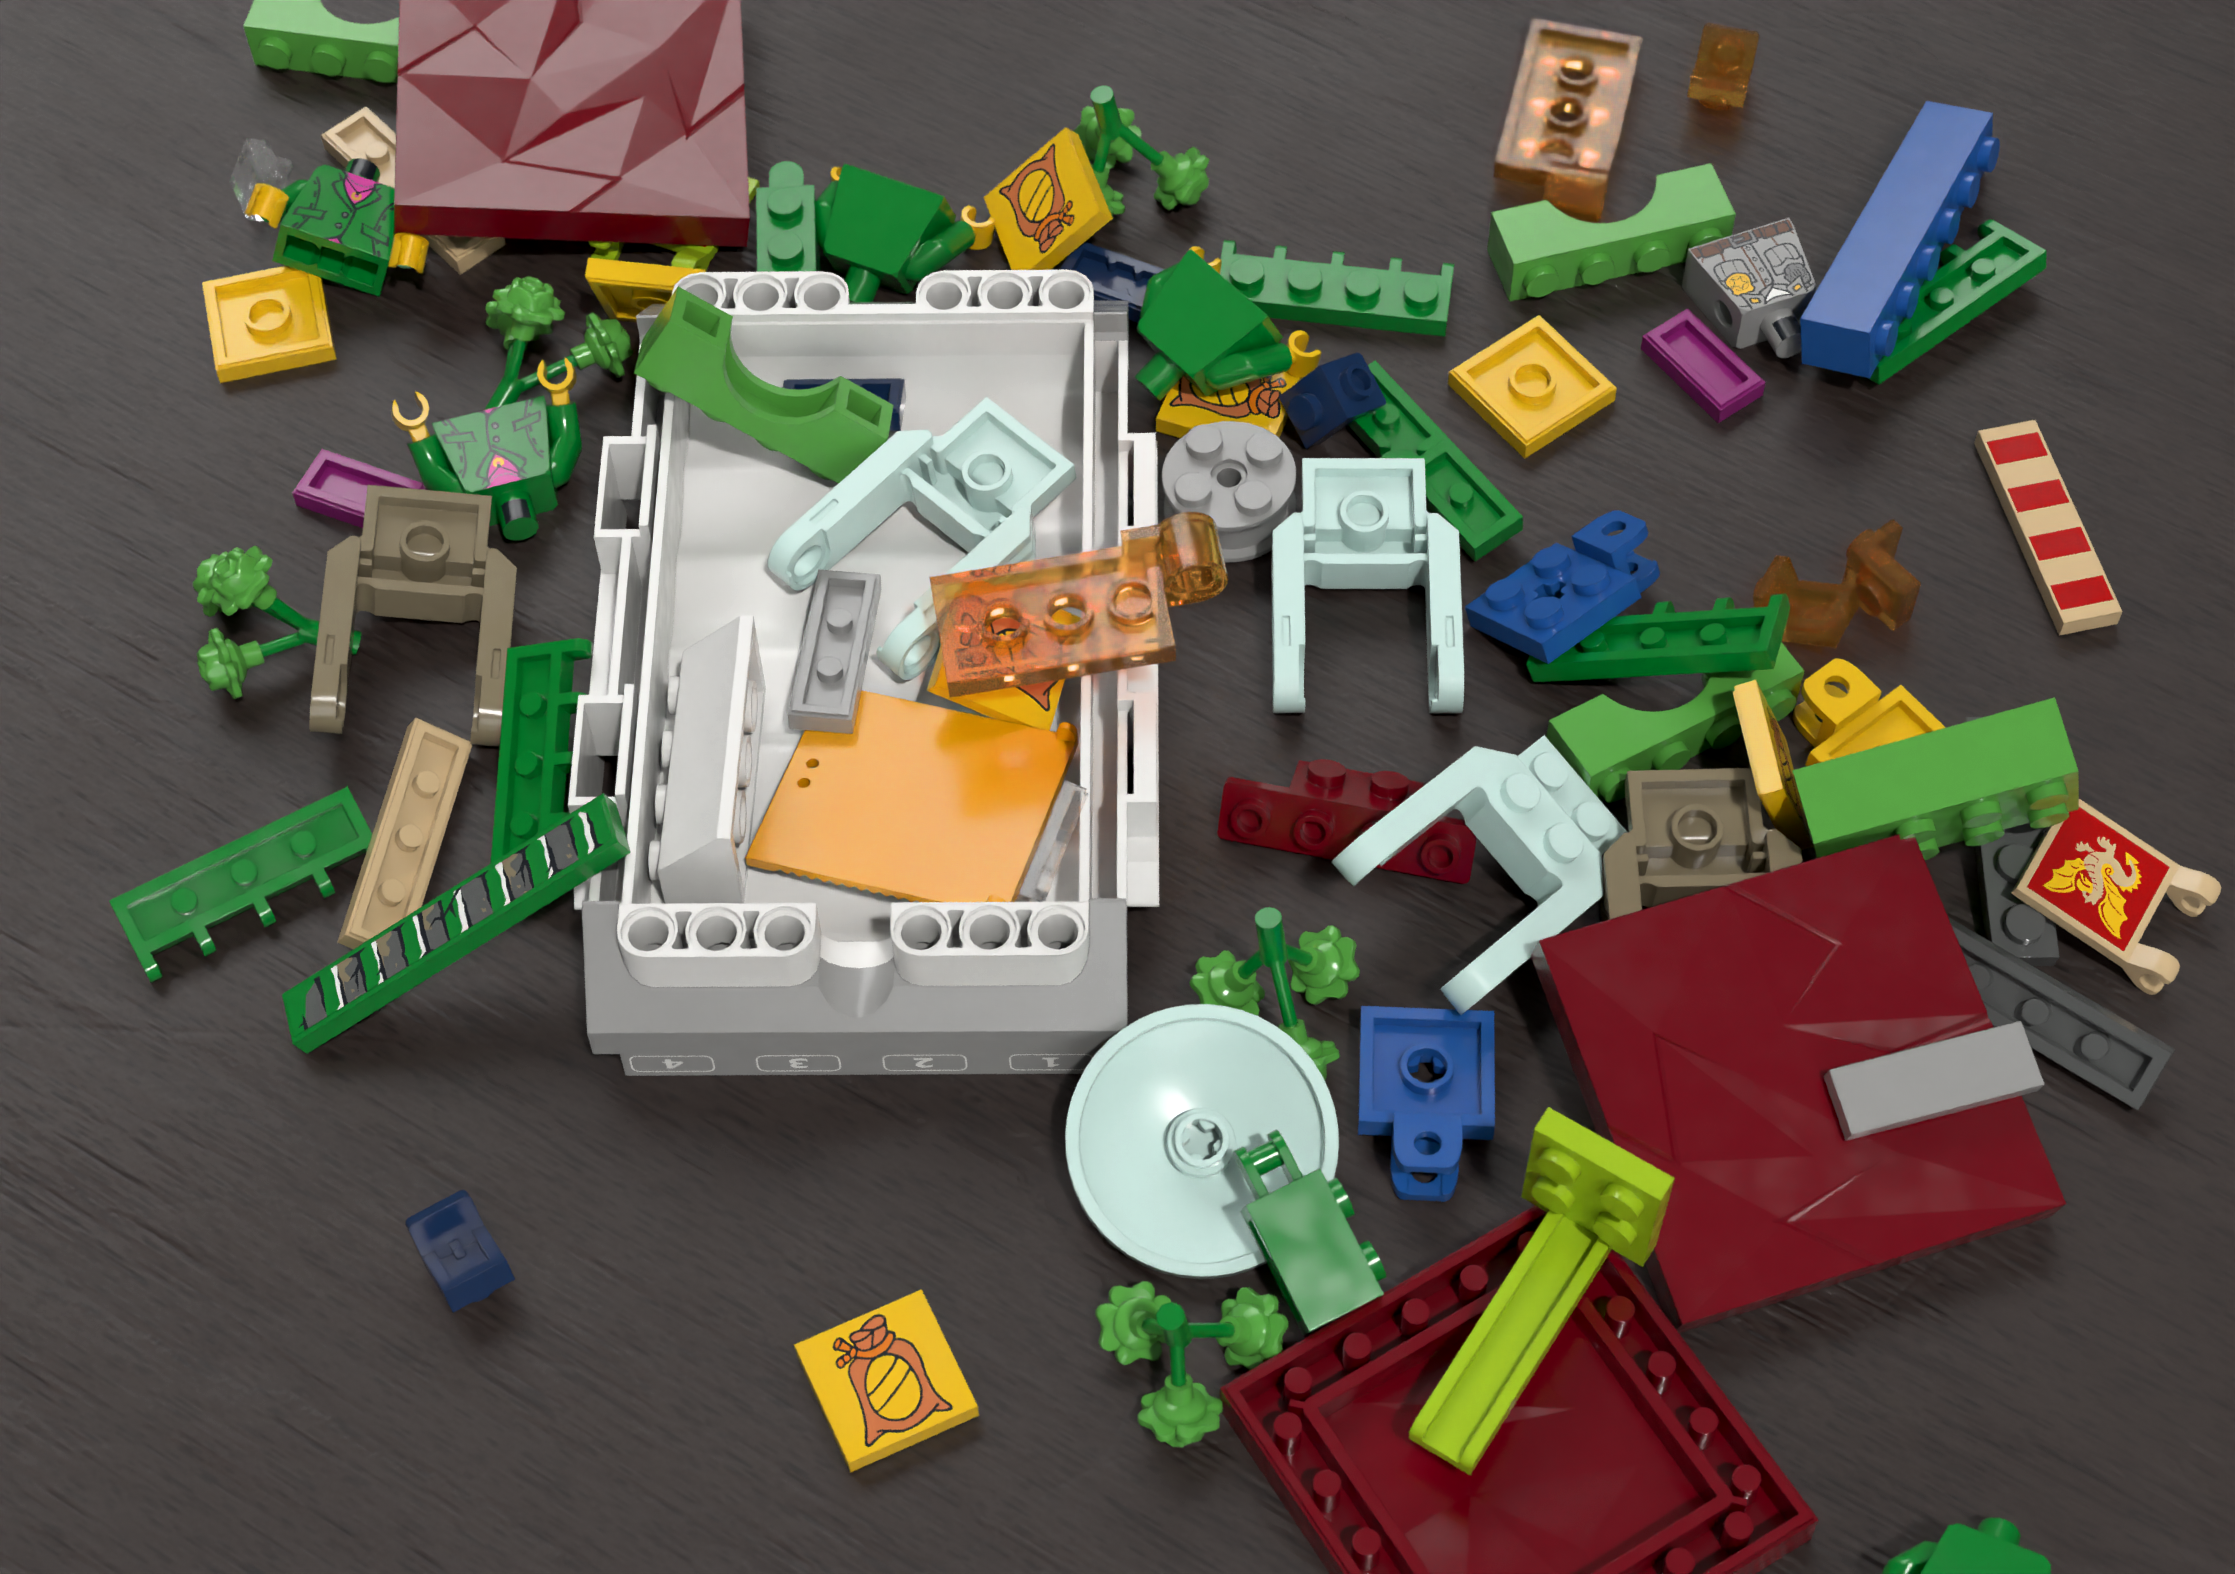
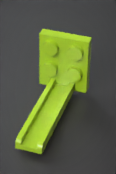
[1408,1107,1675,1475]

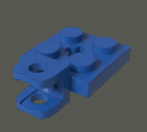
[1465,510,1660,664]
[1358,1006,1495,1201]

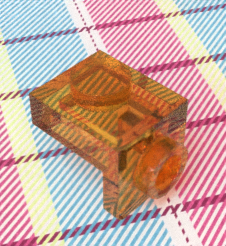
[1687,23,1760,110]
[1841,519,1921,631]
[1753,555,1861,648]

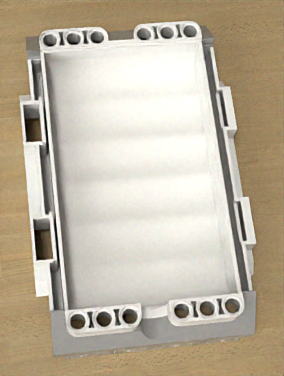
[568,270,1159,1076]

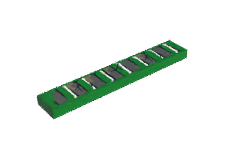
[282,793,631,1054]

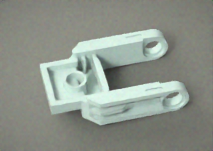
[768,397,1076,680]
[1271,458,1464,713]
[1332,735,1628,1015]

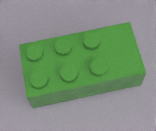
[1793,697,2079,860]

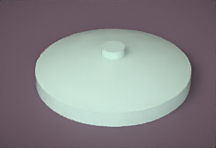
[1065,1004,1339,1279]

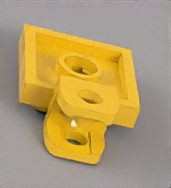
[1792,658,1946,766]

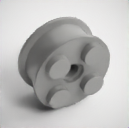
[1162,421,1296,562]

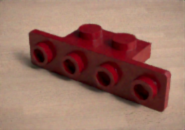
[1217,759,1477,884]

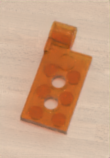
[1493,18,1642,223]
[929,512,1228,698]

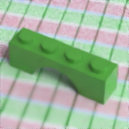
[243,0,399,83]
[1487,163,1736,302]
[634,286,893,484]
[1546,642,1804,803]

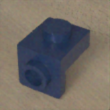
[1279,352,1386,449]
[405,1190,515,1312]

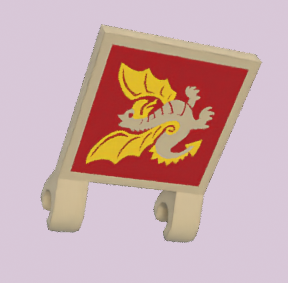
[2011,799,2221,995]

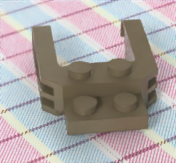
[309,485,517,747]
[1599,768,1803,922]

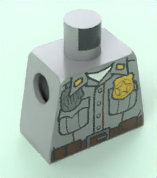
[1682,218,1817,358]

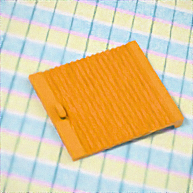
[745,690,1078,902]

